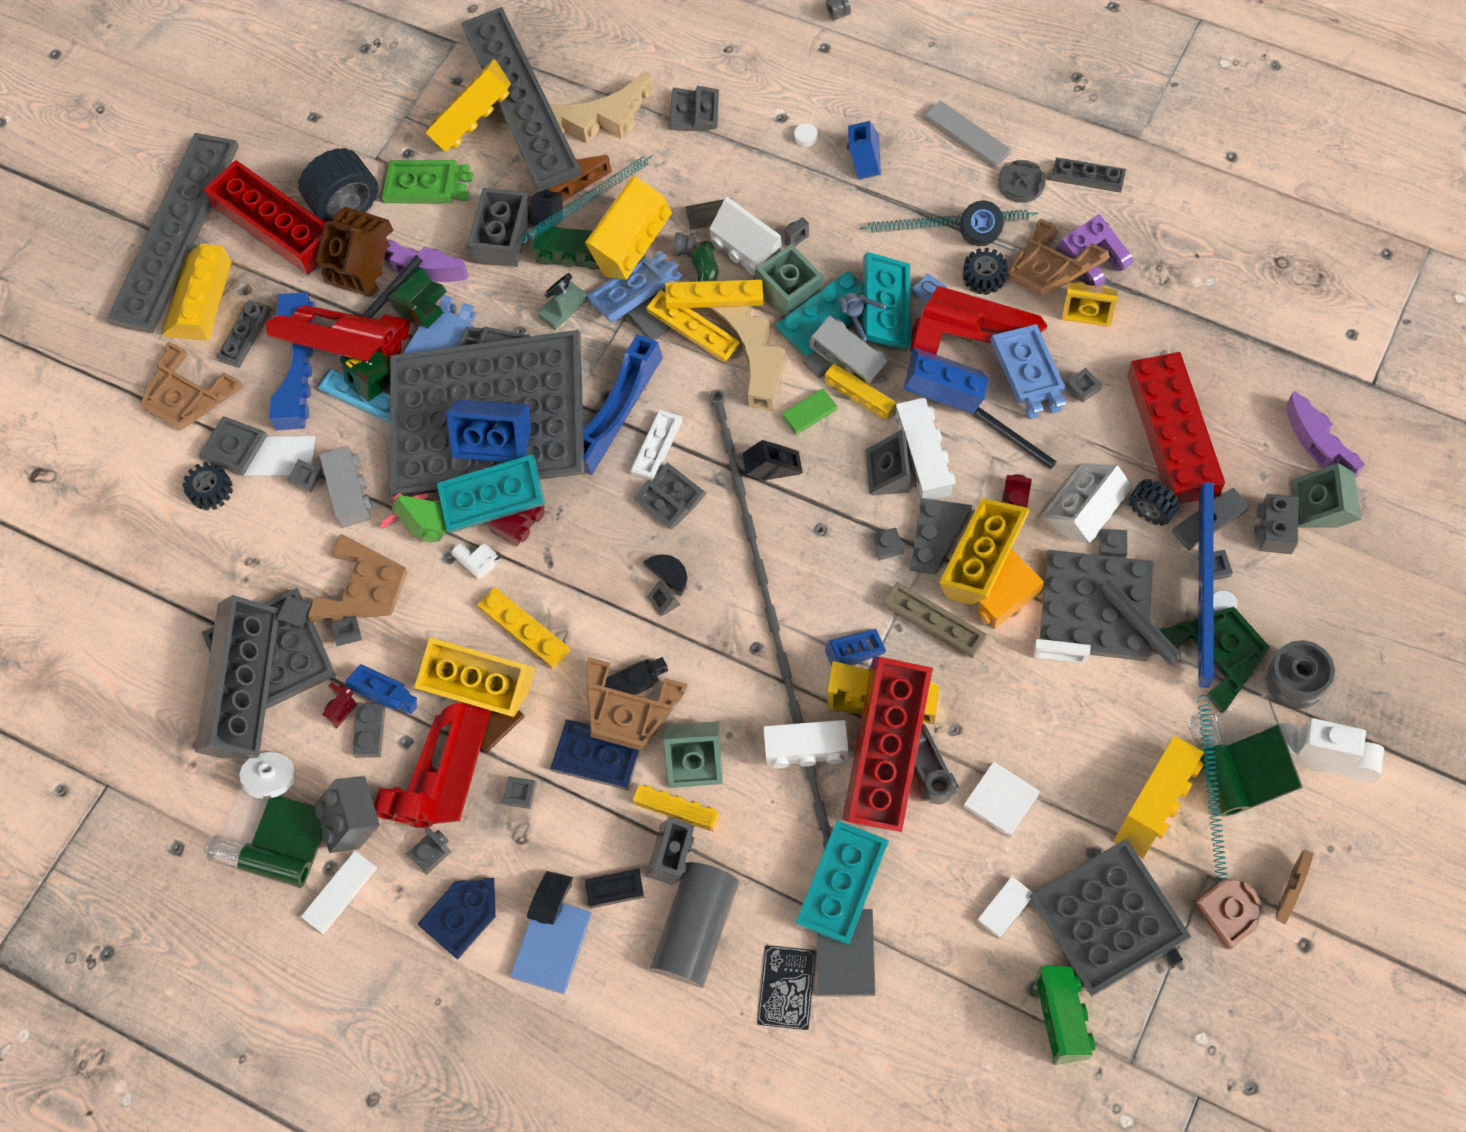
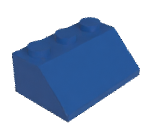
[903,347,988,414]
[446,399,531,462]

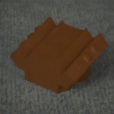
[316,206,394,297]

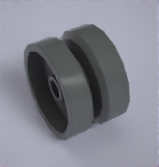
[1265,640,1335,709]

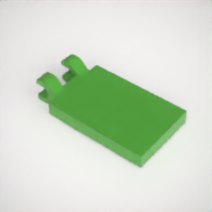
[382,160,473,203]

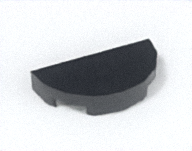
[643,554,688,596]

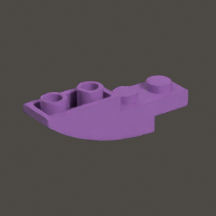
[384,240,469,282]
[1286,391,1365,478]

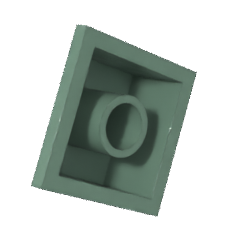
[1292,463,1361,528]
[664,721,723,788]

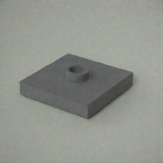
[199,416,268,476]

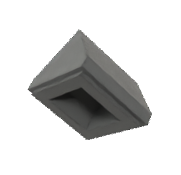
[648,580,681,616]

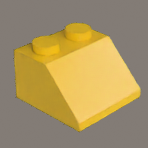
[1061,282,1118,327]

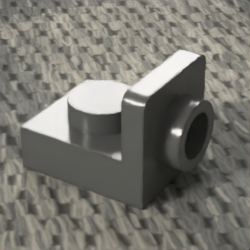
[407,827,451,875]

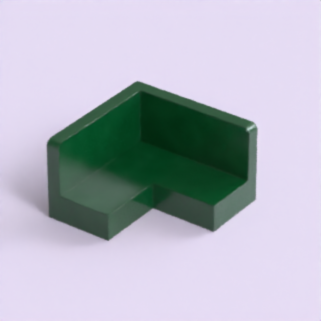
[387,267,447,329]

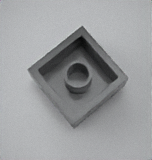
[315,776,380,853]

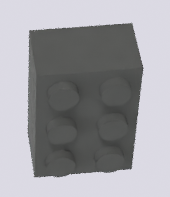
[467,188,531,267]

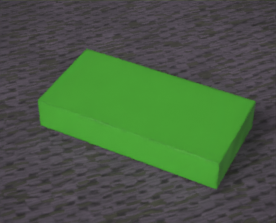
[782,388,837,435]

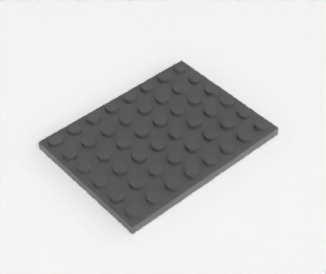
[390,330,584,497]

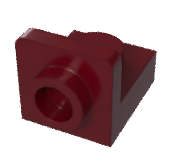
[1002,474,1032,508]
[322,682,357,729]

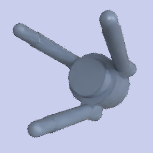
[839,293,886,341]

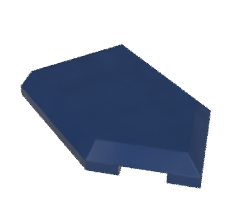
[417,878,496,960]

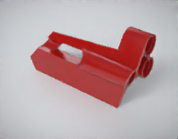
[910,286,1048,354]
[265,305,410,362]
[374,702,491,828]

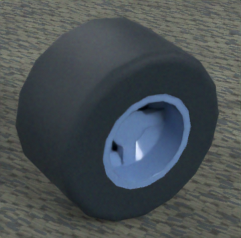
[959,200,1004,247]

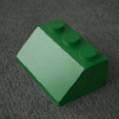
[1035,966,1095,1065]

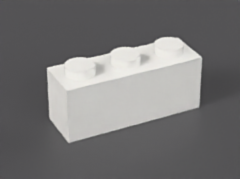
[764,720,848,769]

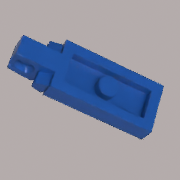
[345,664,418,714]

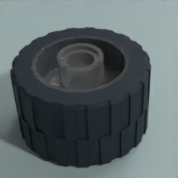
[298,148,379,222]

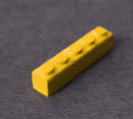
[825,363,897,420]
[633,785,719,832]

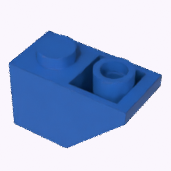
[848,120,881,180]

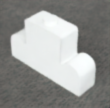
[1270,718,1384,784]

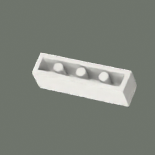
[895,398,956,500]

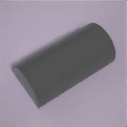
[649,862,739,989]

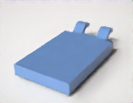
[586,251,682,323]
[403,295,476,354]
[990,324,1066,419]

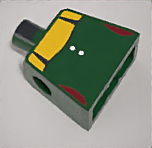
[340,351,391,402]

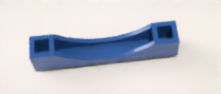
[269,292,316,431]
[583,334,663,475]

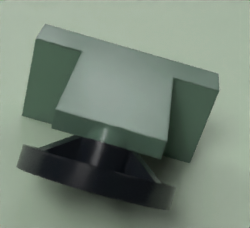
[538,273,588,330]

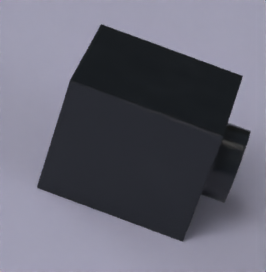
[530,190,563,227]

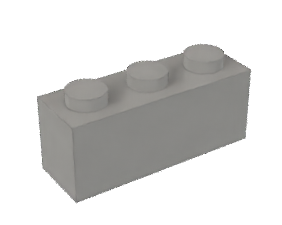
[808,316,888,386]
[319,446,373,528]

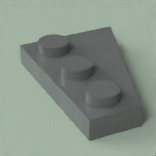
[910,498,973,575]

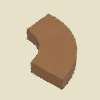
[1275,849,1313,924]

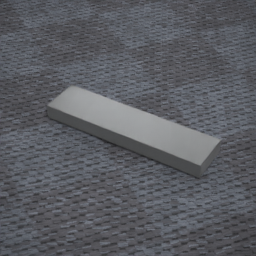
[925,100,1011,168]

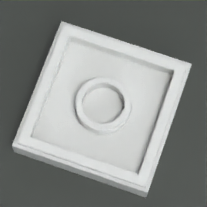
[964,762,1041,837]

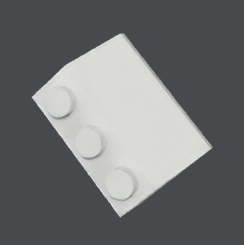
[710,197,781,276]
[1039,463,1133,543]

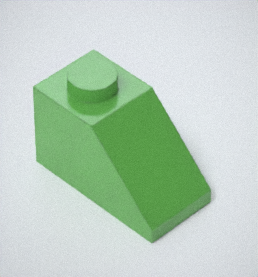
[392,495,446,543]

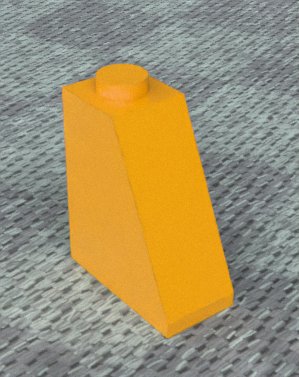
[977,548,1044,629]

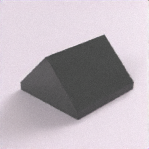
[865,430,910,495]

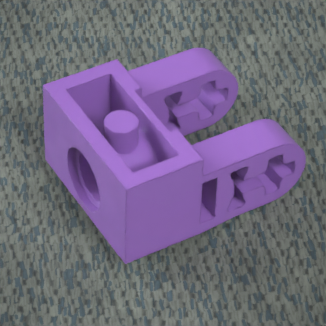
[1055,214,1133,287]

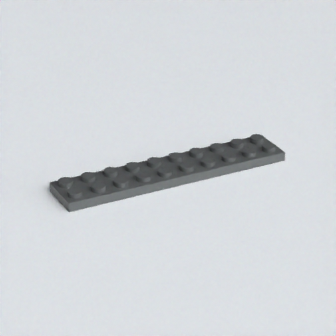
[461,7,582,192]
[107,133,239,333]

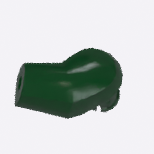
[691,241,719,282]

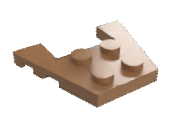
[1007,219,1110,297]
[140,341,243,431]
[308,534,407,622]
[586,657,688,751]

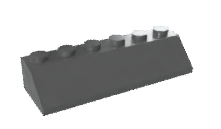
[195,595,280,758]

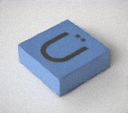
[912,273,947,303]

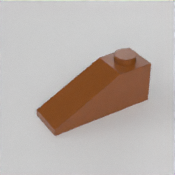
[546,154,612,202]

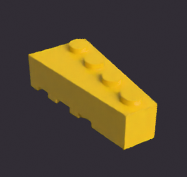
[828,661,940,725]
[1113,735,1204,858]

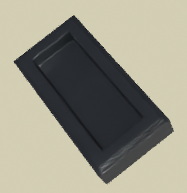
[585,869,645,909]

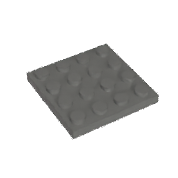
[1040,549,1153,661]
[202,588,337,709]
[1029,838,1191,997]

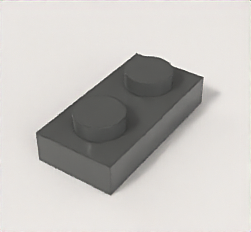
[352,704,385,758]

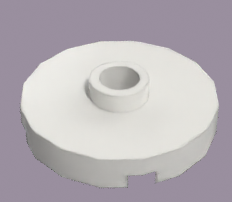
[239,752,295,799]

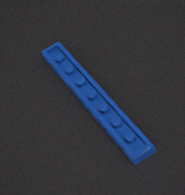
[1198,482,1214,688]

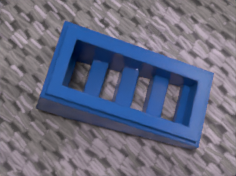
[825,629,886,667]

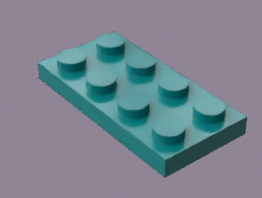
[863,252,911,351]
[776,270,863,358]
[437,454,546,533]
[796,820,889,946]

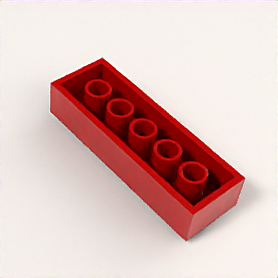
[203,160,325,275]
[1127,352,1226,504]
[842,657,933,832]

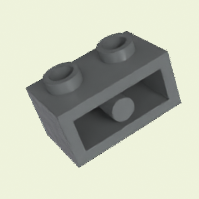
[1256,493,1299,555]
[646,817,695,885]

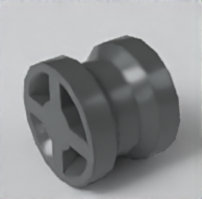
[826,0,851,21]
[673,232,696,257]

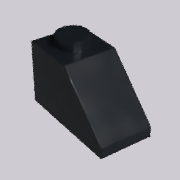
[742,440,803,480]

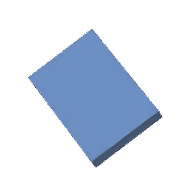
[510,904,592,995]

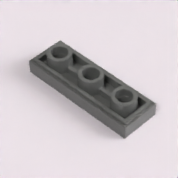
[1051,157,1126,193]
[216,300,272,368]
[1171,488,1250,551]

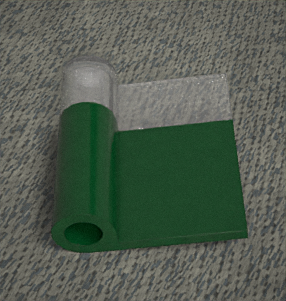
[1187,694,1303,817]
[204,786,322,888]

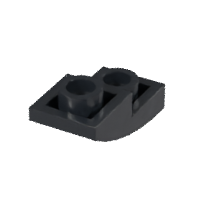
[527,871,573,925]

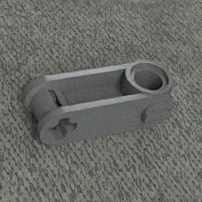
[914,723,959,805]

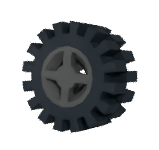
[963,248,1008,295]
[183,462,233,511]
[1128,479,1180,526]

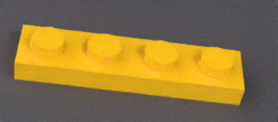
[665,280,763,309]
[647,290,740,364]
[477,587,571,670]

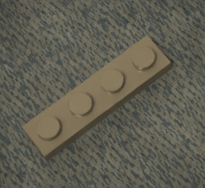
[883,582,987,659]

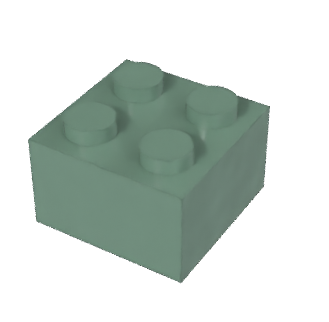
[753,244,824,317]

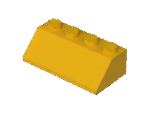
[425,59,511,152]
[585,176,672,280]
[162,244,232,341]
[939,498,1030,605]
[414,637,536,717]

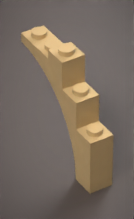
[549,71,654,143]
[689,306,787,411]

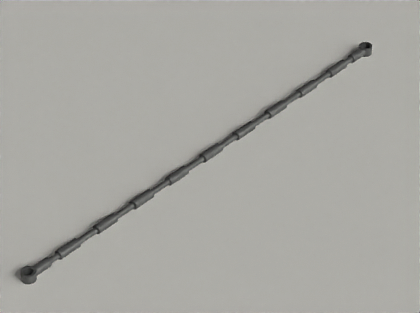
[710,390,830,850]

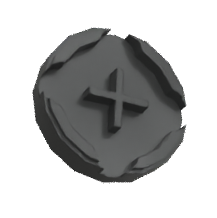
[998,160,1046,203]

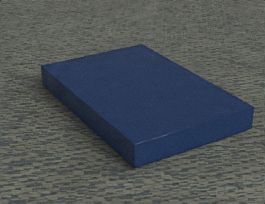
[550,719,640,790]

